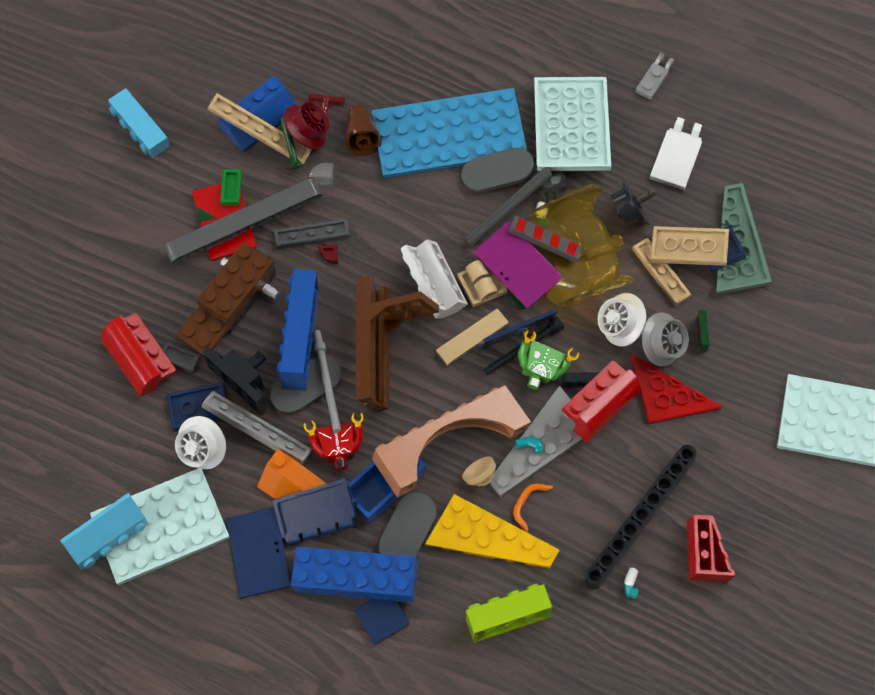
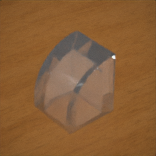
[309,163,335,188]

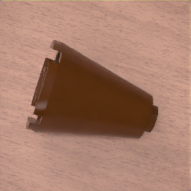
[345,105,382,155]

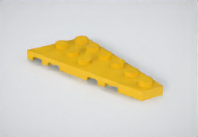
[425,494,559,569]

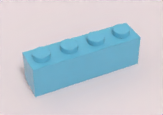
[108,88,170,158]

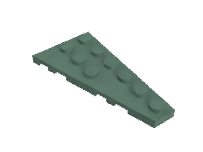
[716,183,772,295]

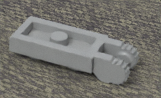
[635,53,675,100]

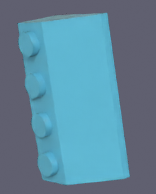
[60,493,148,570]

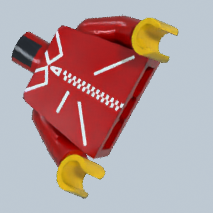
[303,412,364,471]

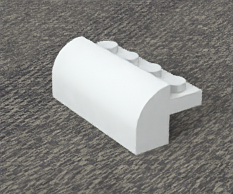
[401,239,468,319]

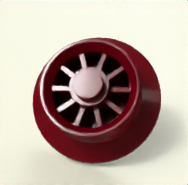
[284,102,330,149]

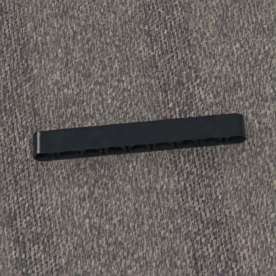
[585,445,696,589]

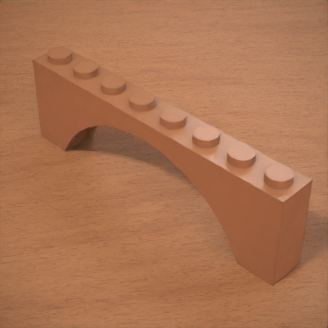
[372,385,531,497]

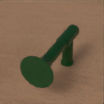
[280,118,305,170]

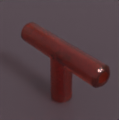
[309,94,345,115]

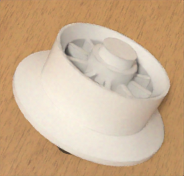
[598,293,646,346]
[175,416,226,469]

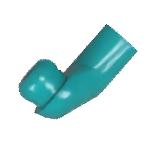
[515,436,544,453]

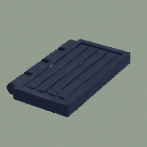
[272,478,357,545]

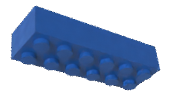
[277,269,319,390]
[291,547,419,603]

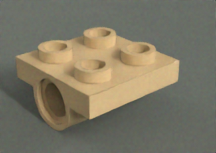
[457,260,507,308]

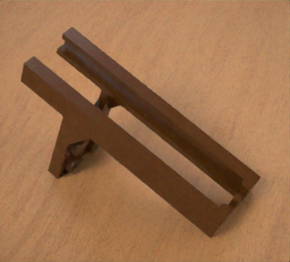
[356,275,439,412]

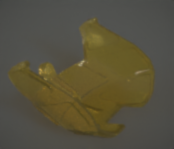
[528,184,634,307]

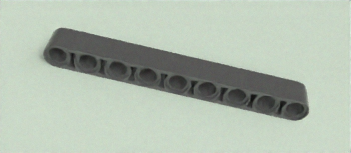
[164,178,322,264]

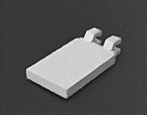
[650,117,702,190]

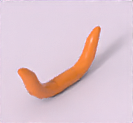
[513,483,554,532]

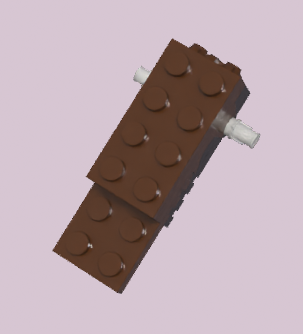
[176,243,279,355]

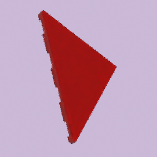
[630,354,722,424]

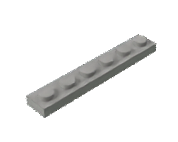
[201,391,312,465]

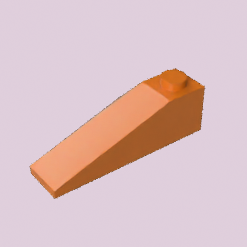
[257,449,327,499]

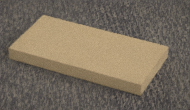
[650,226,729,266]

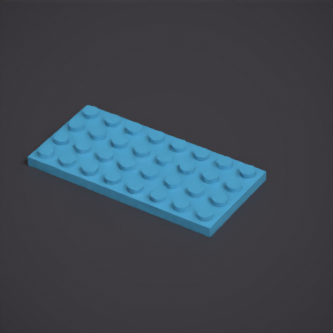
[372,88,527,178]

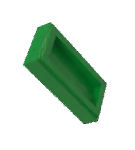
[221,169,242,206]

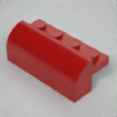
[100,313,177,397]
[562,360,640,443]

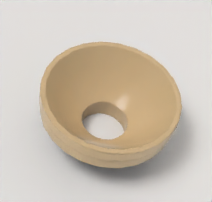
[462,456,496,487]

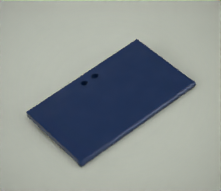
[477,308,558,351]
[226,507,291,599]

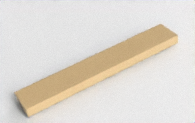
[207,93,312,164]

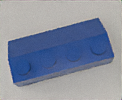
[218,76,297,152]

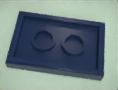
[166,382,227,432]

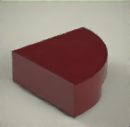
[319,244,338,264]

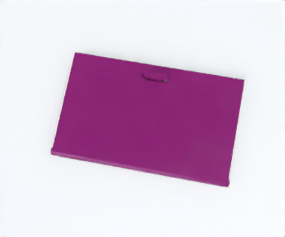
[473,221,564,309]

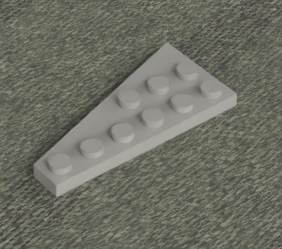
[489,386,583,498]

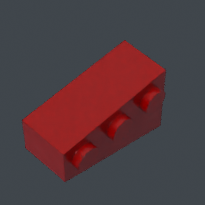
[687,515,736,582]

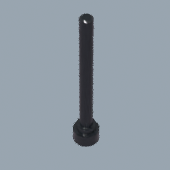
[484,316,564,375]

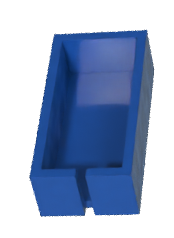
[349,458,426,525]

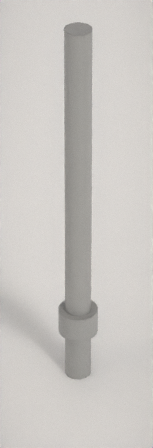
[313,330,341,433]

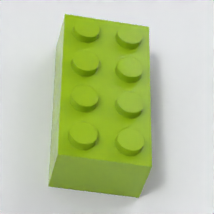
[466,584,552,643]

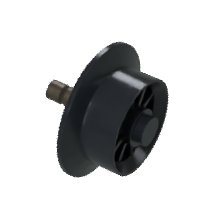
[611,180,656,228]

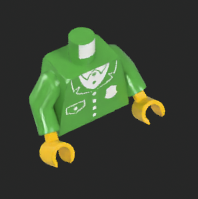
[518,329,579,390]

